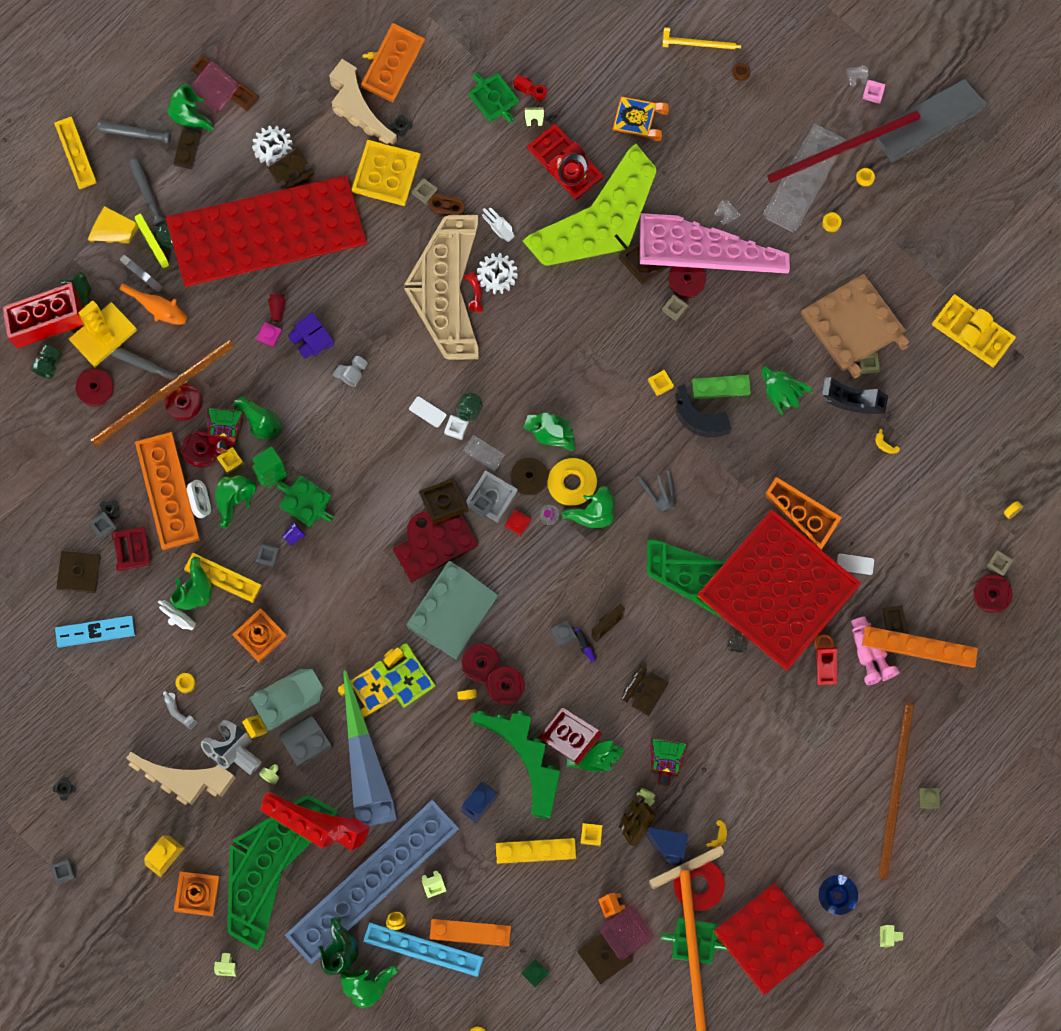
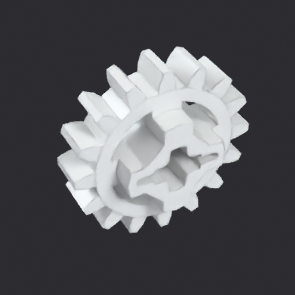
[252,126,293,165]
[477,253,517,294]

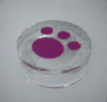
[540,505,559,525]

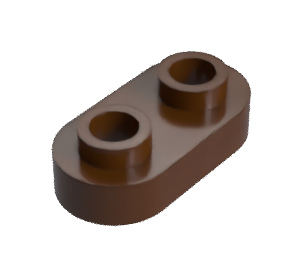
[428,194,465,216]

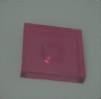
[191,61,240,113]
[598,906,654,961]

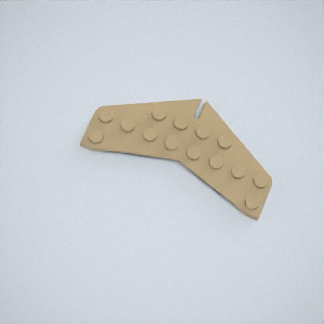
[404,215,479,360]

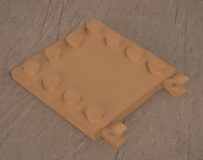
[801,274,909,379]

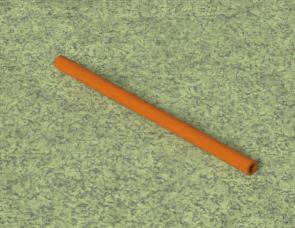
[680,870,706,1031]

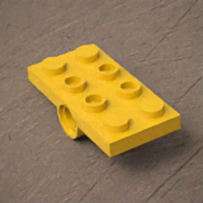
[932,294,1016,368]

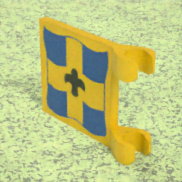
[338,662,396,719]

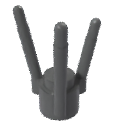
[638,471,677,512]

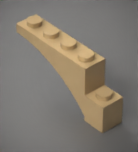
[329,59,397,146]
[127,752,235,805]

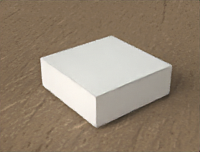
[444,415,469,440]

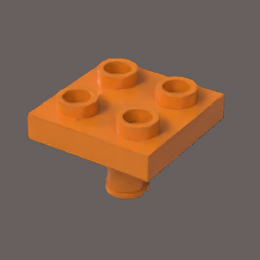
[232,608,287,663]
[174,871,220,917]

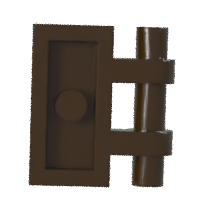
[267,147,315,190]
[621,666,669,717]
[619,795,656,847]

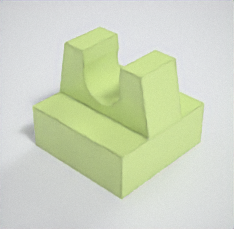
[525,107,544,126]
[422,871,446,898]
[880,925,903,947]
[214,953,237,977]

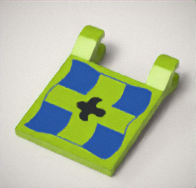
[374,643,435,708]

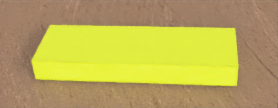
[135,213,169,269]

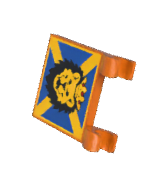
[612,96,669,141]

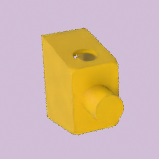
[144,835,184,877]

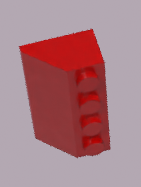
[3,282,84,349]

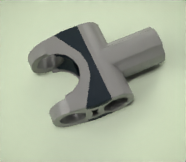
[201,720,262,775]

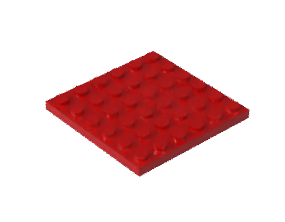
[697,510,861,671]

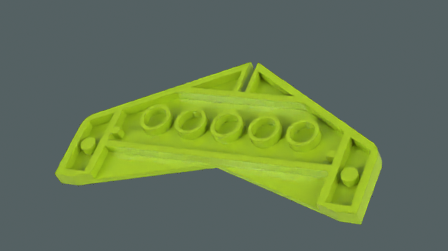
[522,144,656,266]

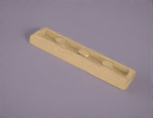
[649,846,724,889]

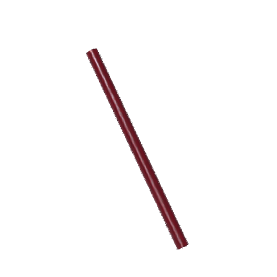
[767,111,920,183]

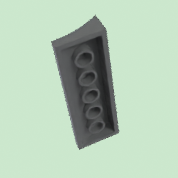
[875,79,987,163]

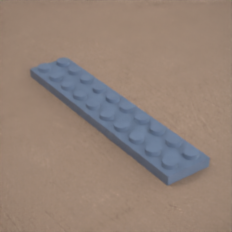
[285,800,459,965]

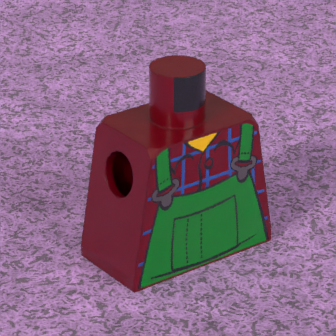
[207,408,244,454]
[650,738,688,786]

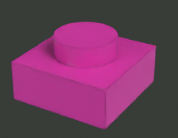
[257,322,282,348]

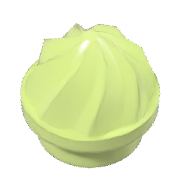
[636,788,656,806]

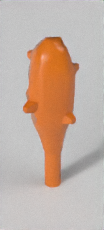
[119,283,188,325]

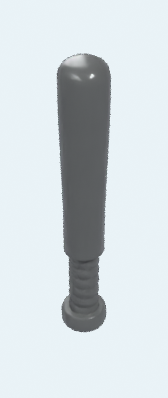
[97,121,171,143]
[129,158,165,226]
[110,346,180,384]

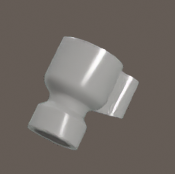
[332,356,368,387]

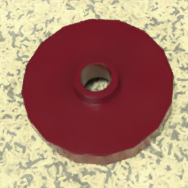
[668,266,706,298]
[75,369,114,407]
[165,384,203,421]
[182,431,219,468]
[973,574,1013,613]
[461,643,500,683]
[486,666,525,705]

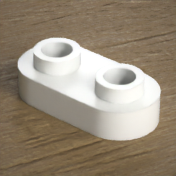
[187,480,211,518]

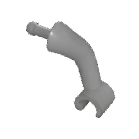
[163,691,197,730]

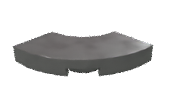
[120,254,163,292]

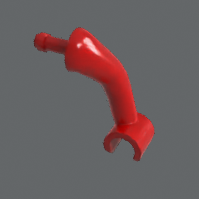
[463,272,483,313]

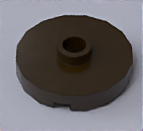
[510,458,548,496]

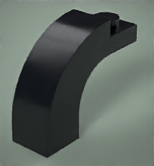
[822,377,888,414]
[675,385,731,438]

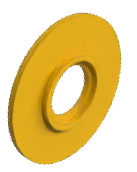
[547,458,597,506]

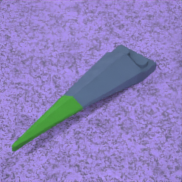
[343,670,397,827]

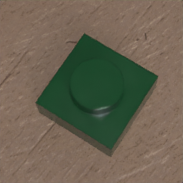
[521,959,549,988]

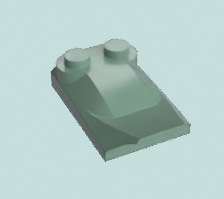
[249,668,323,732]

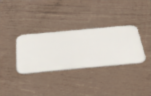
[409,396,446,427]
[837,554,874,575]

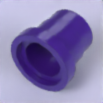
[282,522,306,546]

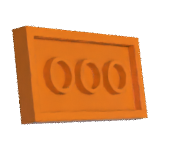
[360,23,425,103]

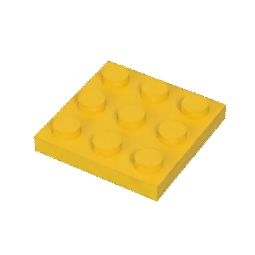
[352,140,421,206]

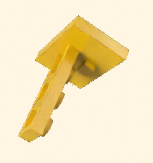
[69,300,137,367]

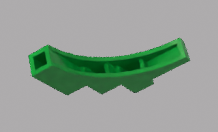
[471,711,560,820]

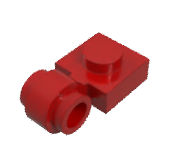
[514,74,547,101]

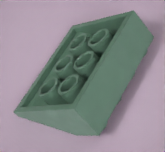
[407,561,498,660]

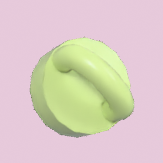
[259,764,279,784]

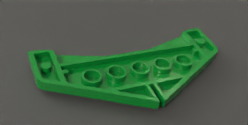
[646,540,726,618]
[227,796,339,952]

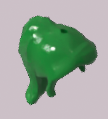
[167,83,214,132]
[234,396,283,440]
[215,475,257,529]
[560,486,615,528]
[170,557,212,610]
[339,965,399,1008]

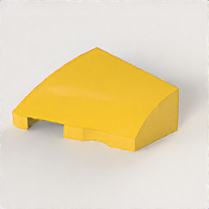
[88,206,138,244]

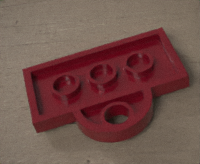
[393,512,478,583]

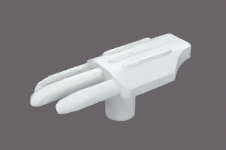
[482,208,515,242]
[158,600,196,631]

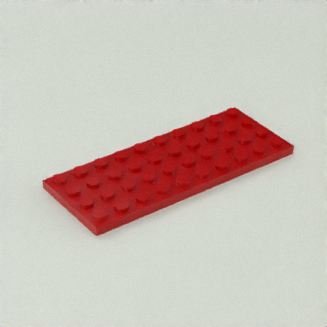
[166,175,367,287]

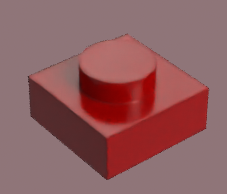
[505,509,531,537]

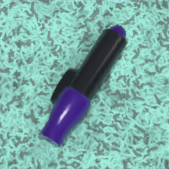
[575,628,597,663]

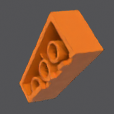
[765,477,842,550]

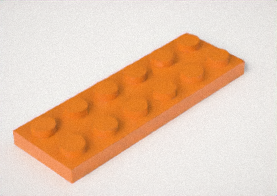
[135,432,200,550]

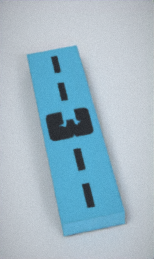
[55,616,135,648]

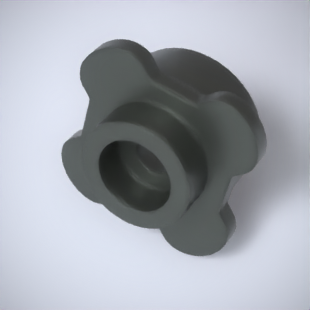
[390,115,413,136]
[99,499,120,518]
[53,777,76,801]

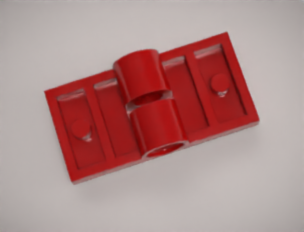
[527,124,604,201]

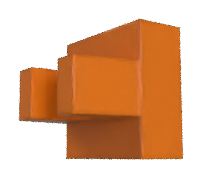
[598,892,625,918]

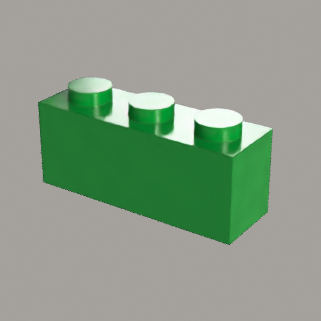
[252,446,287,489]

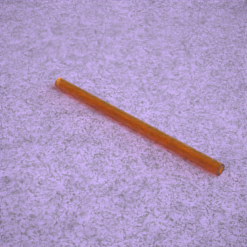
[90,340,234,447]
[878,704,914,880]

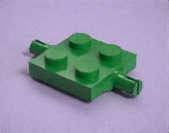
[468,72,519,124]
[277,475,335,528]
[660,918,728,965]

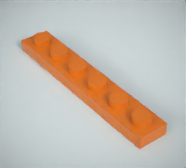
[861,626,978,668]

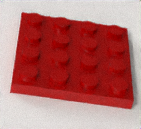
[713,883,825,996]

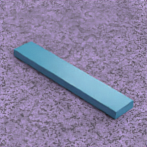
[363,922,484,977]

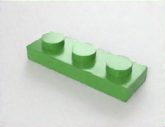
[692,375,751,399]

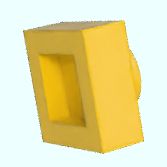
[648,370,674,396]
[217,447,244,474]
[383,647,404,669]
[242,715,268,739]
[581,823,602,846]

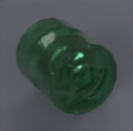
[30,344,63,379]

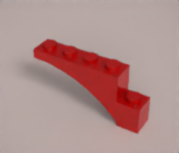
[260,792,370,851]

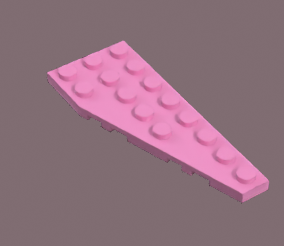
[640,213,790,273]

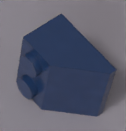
[646,828,688,865]

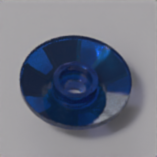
[818,875,858,915]

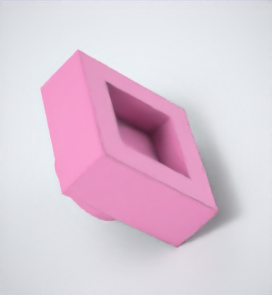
[862,80,886,104]

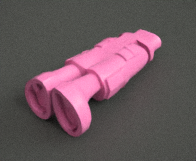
[851,616,900,685]

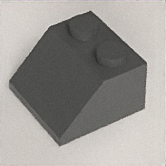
[279,716,333,769]

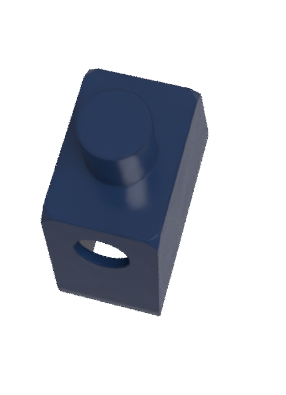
[461,782,500,824]

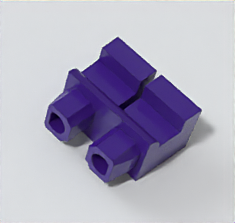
[288,312,334,359]

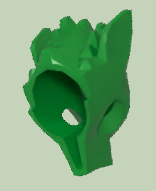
[761,366,813,416]
[523,412,575,451]
[566,740,624,773]

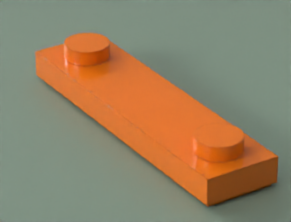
[430,919,511,947]

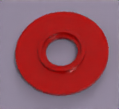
[673,862,725,911]

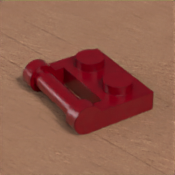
[111,527,151,571]

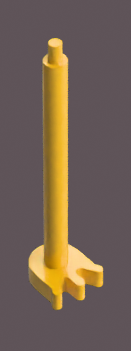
[662,27,741,49]

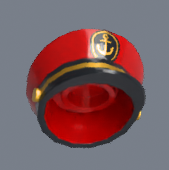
[555,152,587,187]

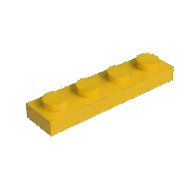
[54,116,97,190]
[184,553,262,603]
[496,838,576,864]

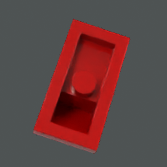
[815,647,837,685]

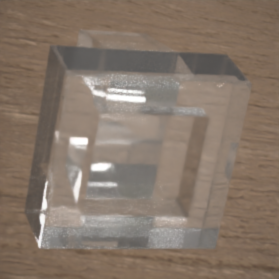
[846,66,868,86]
[714,201,740,225]

